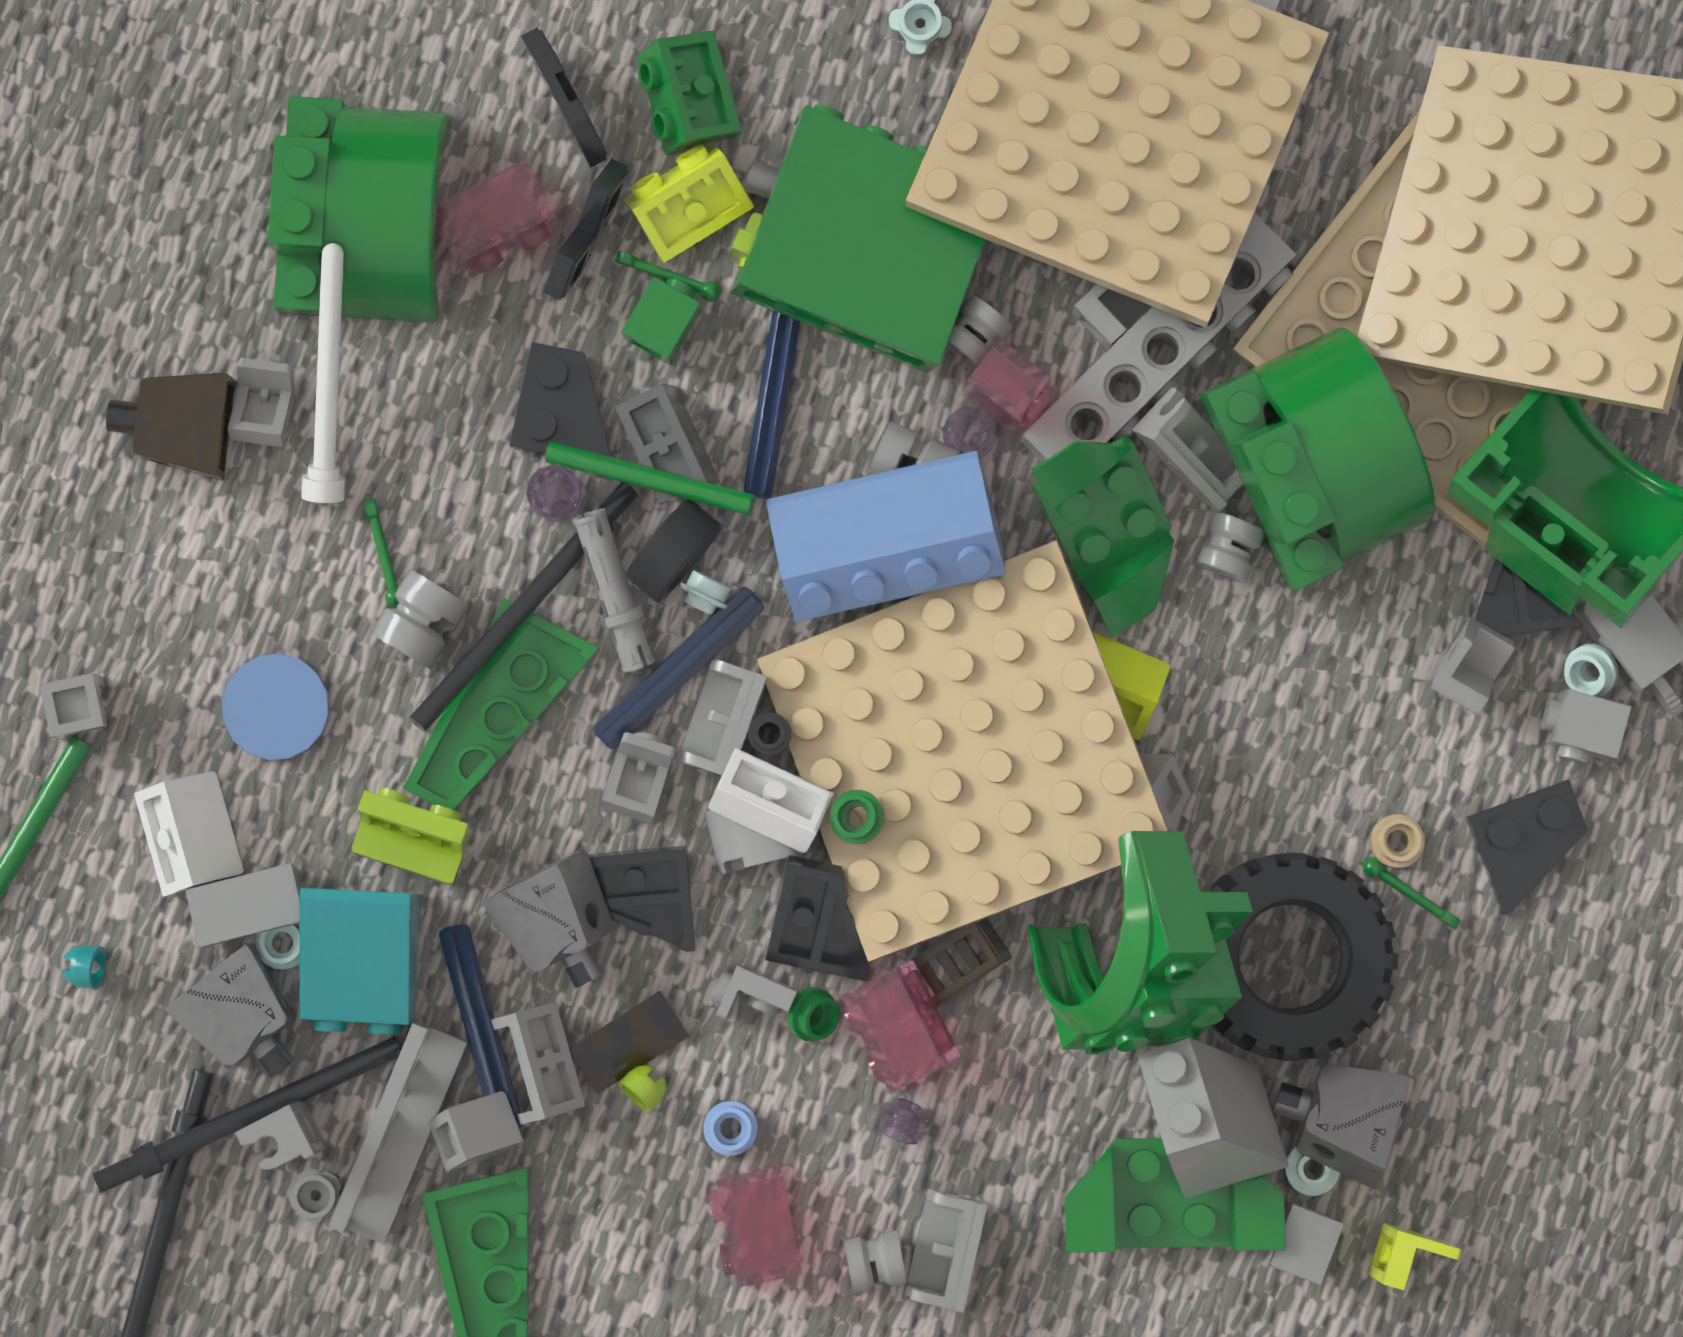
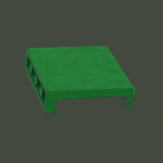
[730,104,985,373]

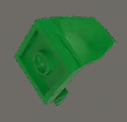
[1031,435,1174,638]
[1064,1137,1286,1253]

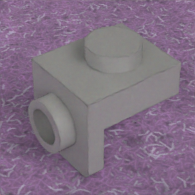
[228,358,295,447]
[599,732,676,824]

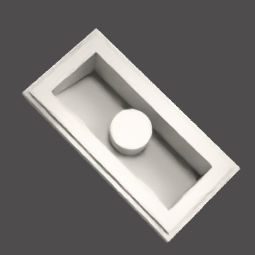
[708,748,834,853]

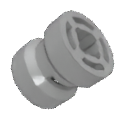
[946,296,1013,371]
[1196,513,1265,583]
[844,1230,907,1293]

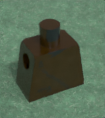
[106,373,236,481]

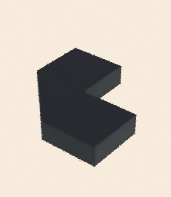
[521,28,608,168]
[543,158,629,300]

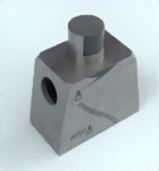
[482,848,613,988]
[164,944,296,1080]
[1273,1064,1410,1189]

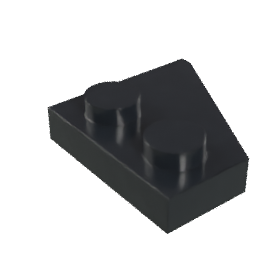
[765,855,869,982]

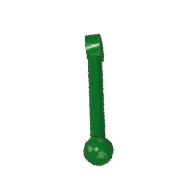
[614,251,721,302]
[364,498,399,608]
[1363,857,1461,930]

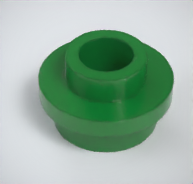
[830,790,885,844]
[788,987,840,1041]

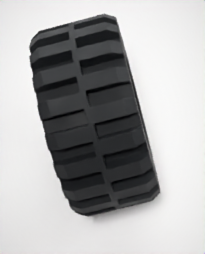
[1209,852,1398,1062]

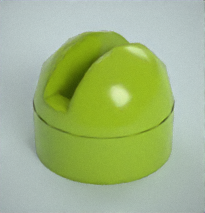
[618,1065,667,1113]

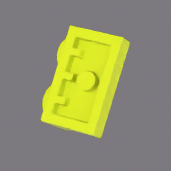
[623,144,754,263]

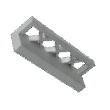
[328,1022,468,1244]

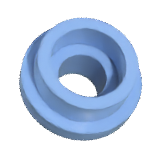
[704,1101,758,1156]

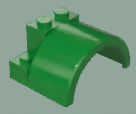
[267,96,452,323]
[1199,327,1435,590]
[1448,389,1683,628]

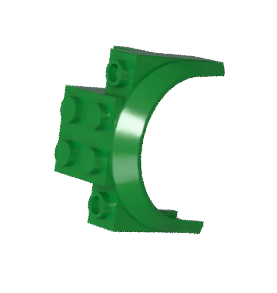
[1027,831,1253,1055]

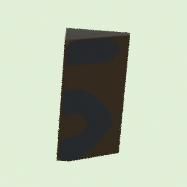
[569,990,690,1094]

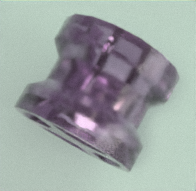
[526,465,583,522]

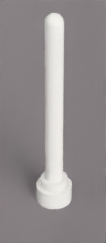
[301,243,345,503]

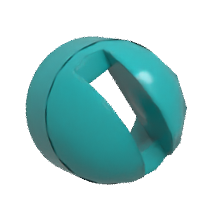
[62,945,106,990]

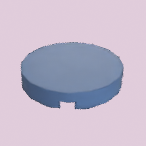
[222,653,331,761]

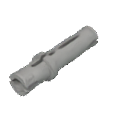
[572,508,655,672]

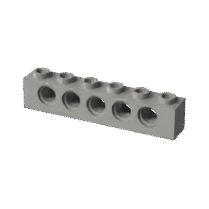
[1020,213,1297,462]

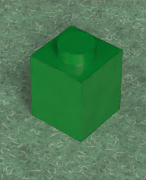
[621,276,702,365]

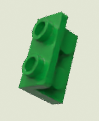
[637,30,742,156]

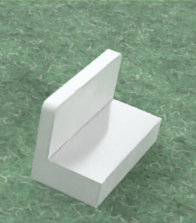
[134,771,244,897]

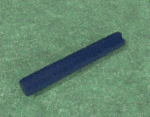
[743,311,800,499]
[593,587,764,750]
[439,924,523,1129]

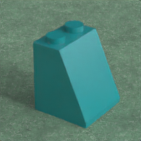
[299,888,422,1035]

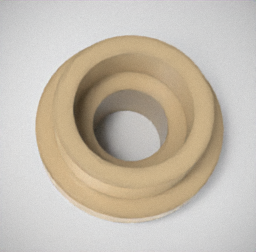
[1370,814,1425,868]

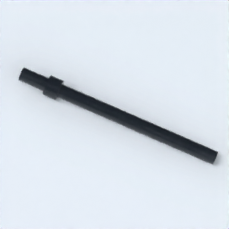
[409,482,638,732]
[93,1036,401,1193]
[121,1069,214,1337]

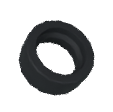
[625,499,722,603]

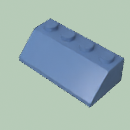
[766,450,1006,622]

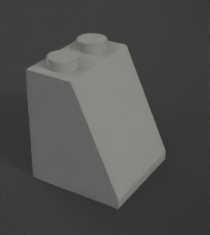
[1137,1038,1289,1198]

